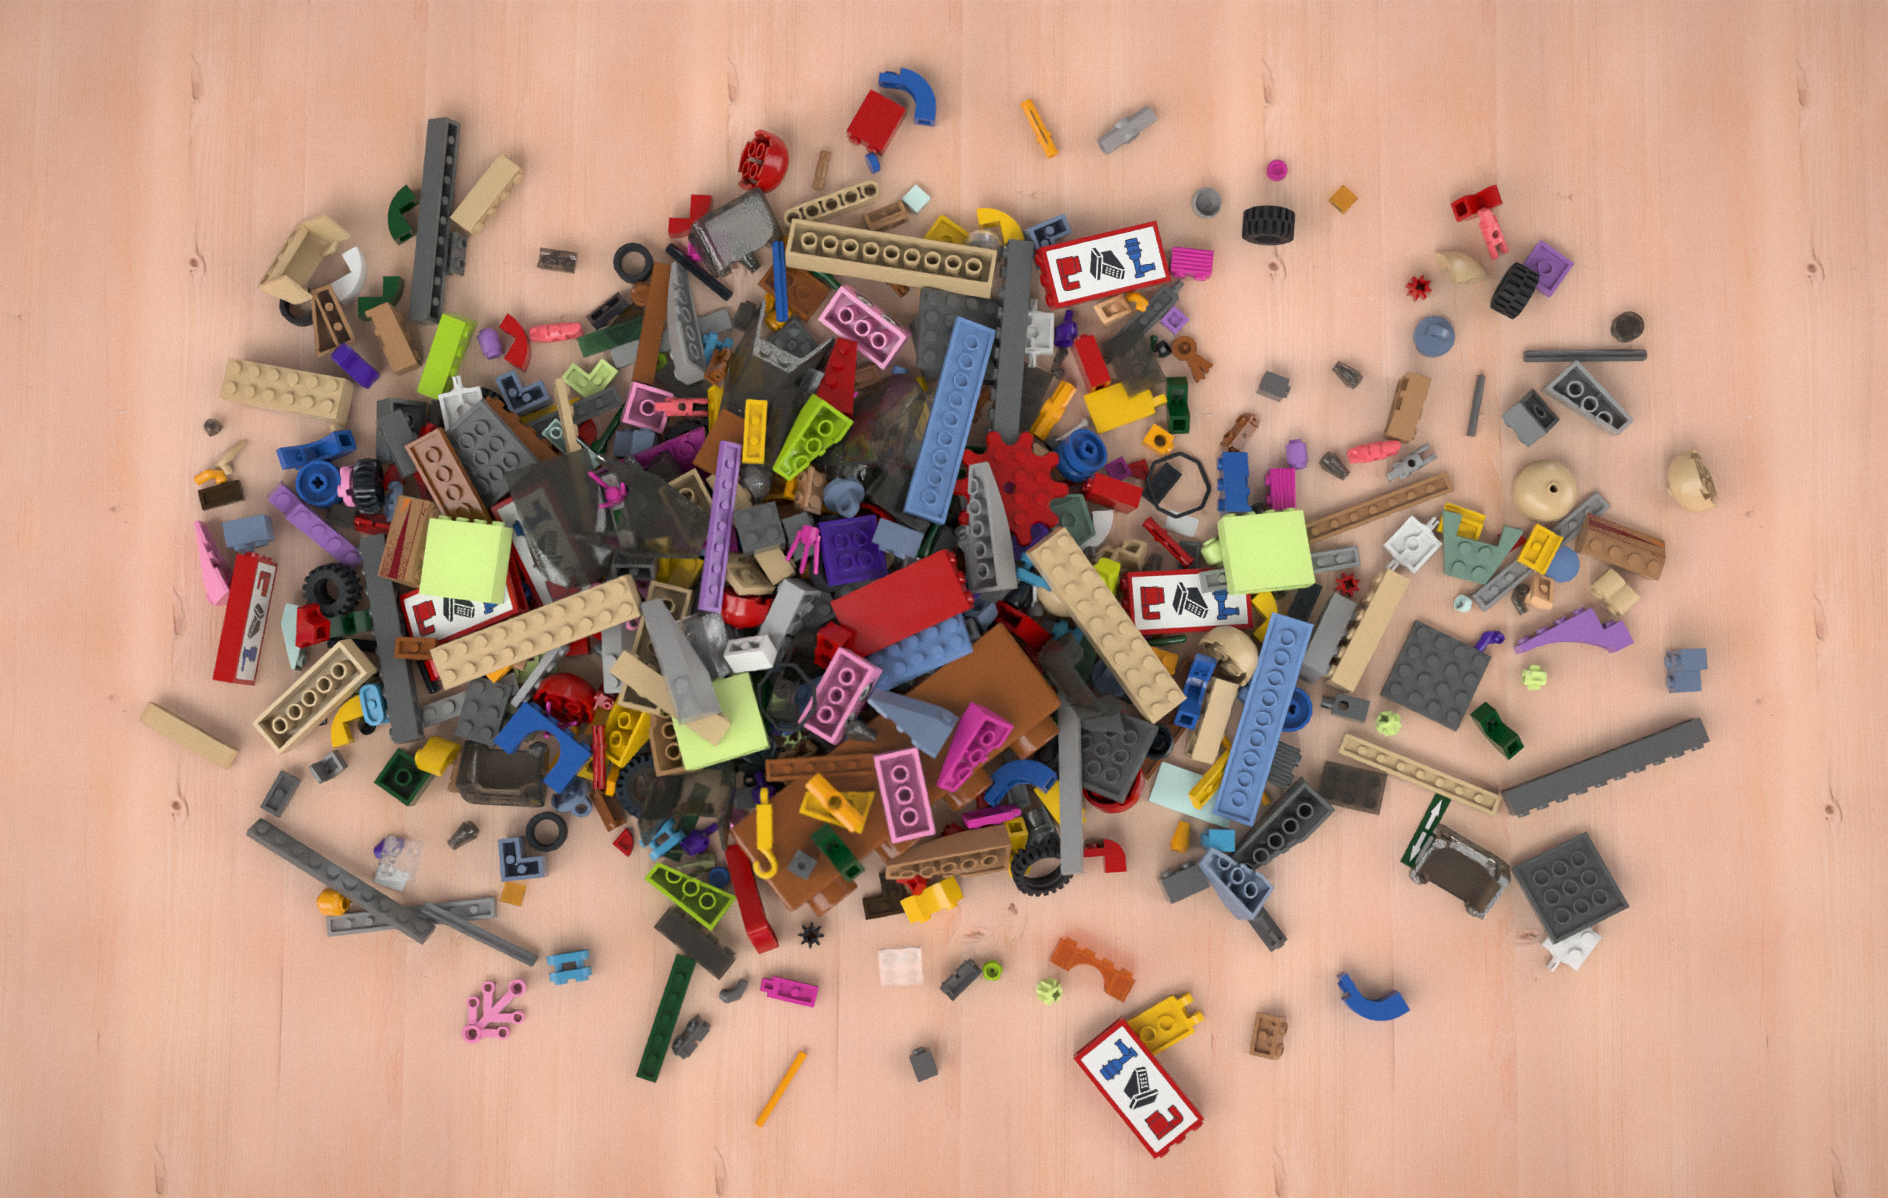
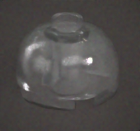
[963,228,1003,265]
[738,463,773,504]

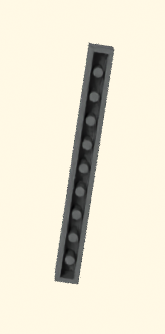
[408,117,461,325]
[987,239,1034,445]
[358,533,425,745]
[1501,718,1710,818]

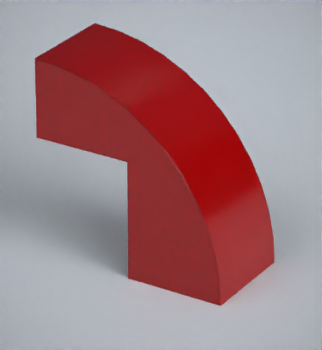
[668,194,714,239]
[499,313,531,373]

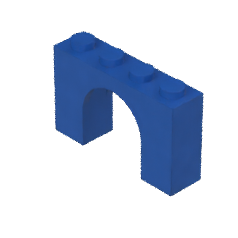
[493,701,593,794]

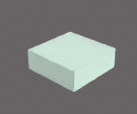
[902,185,931,214]

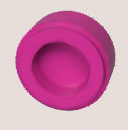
[1266,160,1288,182]

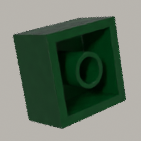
[374,748,436,807]

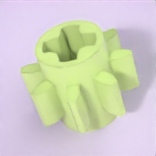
[1521,665,1547,690]
[1375,710,1402,737]
[781,728,808,749]
[1036,977,1062,1005]

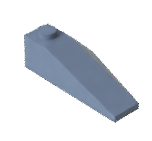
[867,688,959,758]
[1198,847,1274,920]

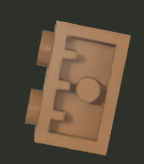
[794,466,827,516]
[1249,1012,1288,1060]

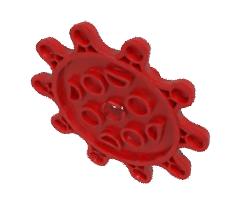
[953,431,1069,547]

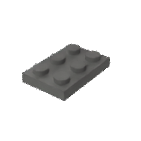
[454,676,514,747]

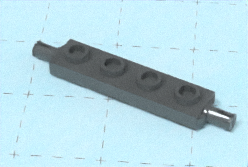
[1103,279,1184,364]

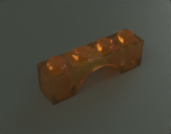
[1048,936,1136,1003]

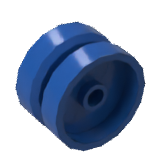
[1054,429,1107,482]
[295,460,344,509]
[1282,687,1312,732]

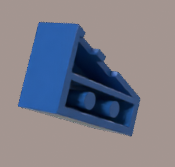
[1216,452,1252,517]

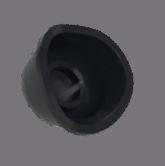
[1146,723,1174,760]

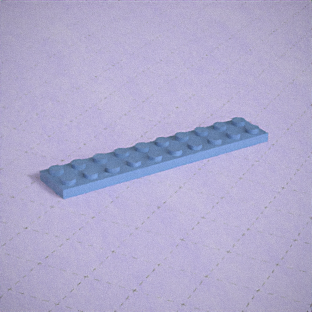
[903,316,996,525]
[1212,612,1314,827]
[774,614,973,736]

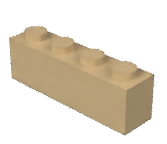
[450,153,524,237]
[1183,676,1239,765]

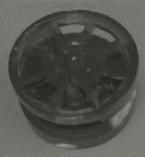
[1610,311,1644,343]

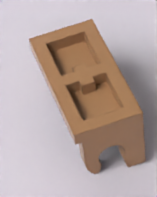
[862,199,909,232]

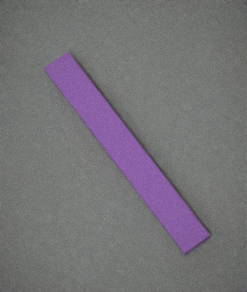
[698,440,742,613]

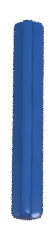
[772,241,789,322]

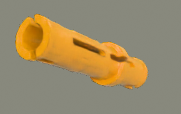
[1020,99,1059,159]

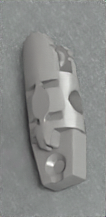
[1385,442,1438,482]

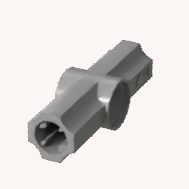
[1097,105,1157,155]

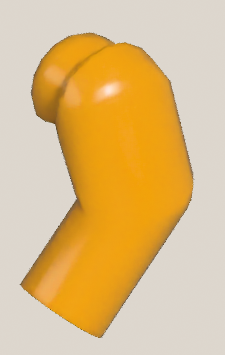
[1126,292,1148,312]
[194,469,227,485]

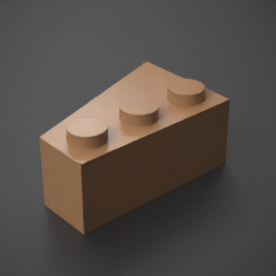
[310,283,356,357]
[365,302,422,376]
[1383,372,1432,444]

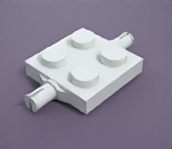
[1025,299,1054,368]
[438,376,483,431]
[1383,516,1442,574]
[1541,927,1602,972]

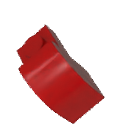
[1450,185,1503,223]
[1083,839,1127,873]

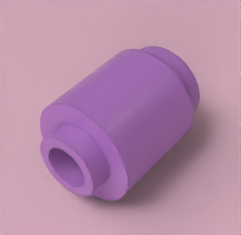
[477,327,503,360]
[1285,439,1308,470]

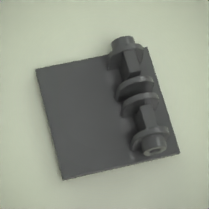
[1019,805,1060,846]

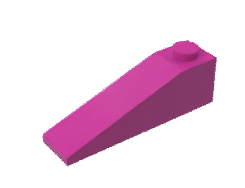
[937,702,1014,792]

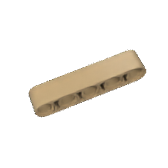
[784,180,880,230]
[139,702,239,770]

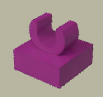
[1104,456,1132,481]

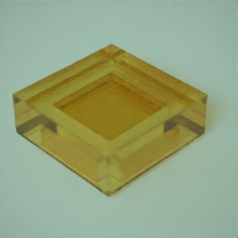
[1328,185,1358,215]
[500,881,527,907]

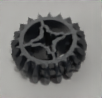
[352,458,386,514]

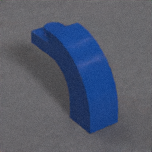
[878,67,936,127]
[276,430,357,471]
[1173,653,1217,730]
[983,760,1059,808]
[1337,972,1410,1021]

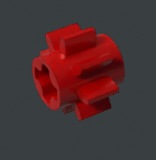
[1405,275,1432,301]
[1334,572,1360,598]

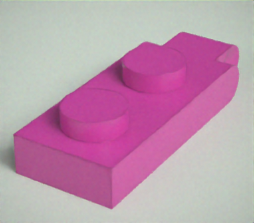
[962,804,1021,829]
[760,975,819,1008]

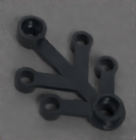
[729,733,787,792]

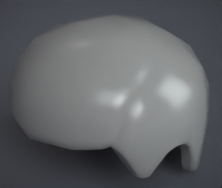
[1191,187,1222,219]

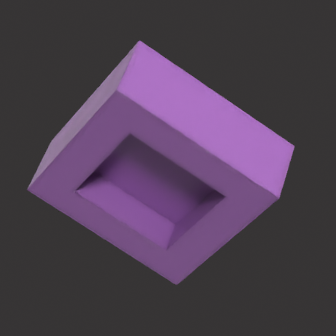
[1160,306,1189,336]

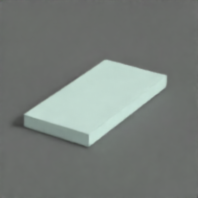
[1148,761,1231,829]

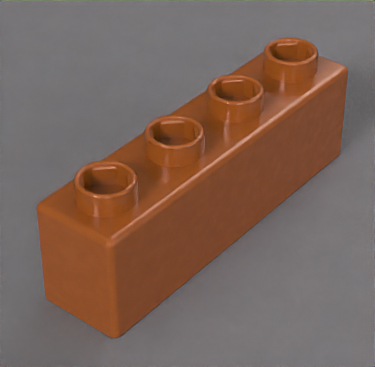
[729,623,1061,917]

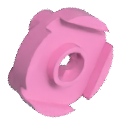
[337,465,357,507]

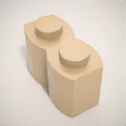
[1589,568,1640,616]

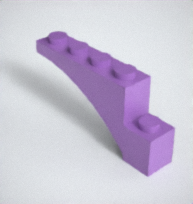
[267,481,363,571]
[1513,607,1634,654]

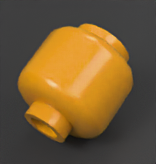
[316,888,350,916]

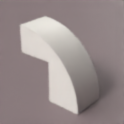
[331,246,367,306]
[1079,510,1113,552]

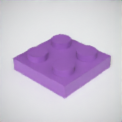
[1522,240,1574,298]

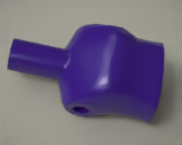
[1053,309,1078,348]
[751,772,776,807]
[680,822,718,857]

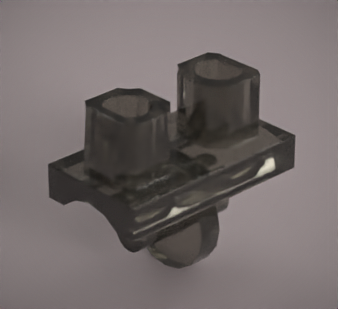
[537,247,578,274]

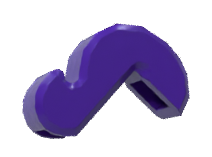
[331,343,380,389]

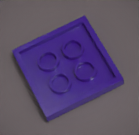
[815,515,889,587]

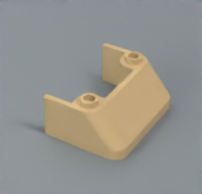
[258,214,351,305]

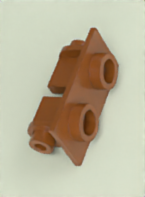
[704,347,733,389]
[1219,412,1259,452]
[590,789,627,832]

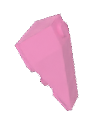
[194,520,233,607]

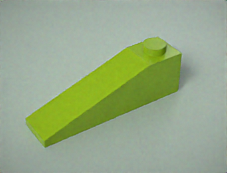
[772,394,853,481]

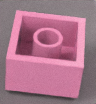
[620,382,674,434]

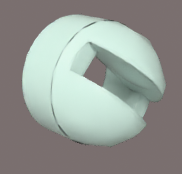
[1454,595,1472,613]

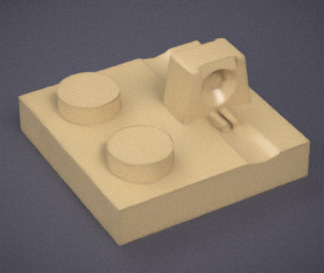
[725,562,775,596]

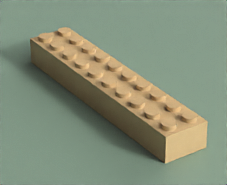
[785,218,997,299]
[1025,527,1186,724]
[430,574,643,690]

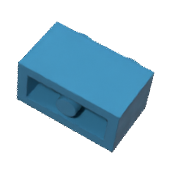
[1200,828,1235,852]

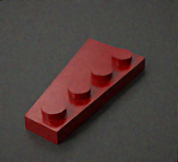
[816,337,858,418]

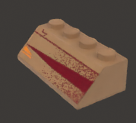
[377,495,443,588]
[1573,513,1666,580]

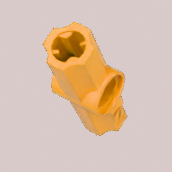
[1029,380,1077,442]
[805,773,865,833]

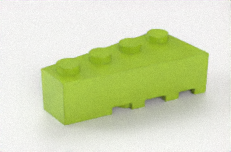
[417,313,478,400]
[644,862,737,931]

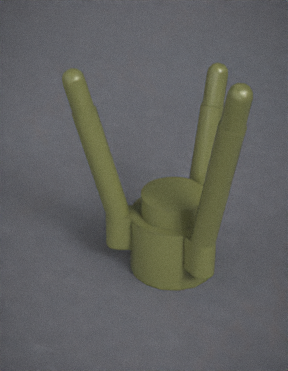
[670,849,716,877]

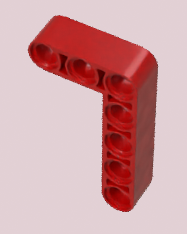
[723,842,779,954]

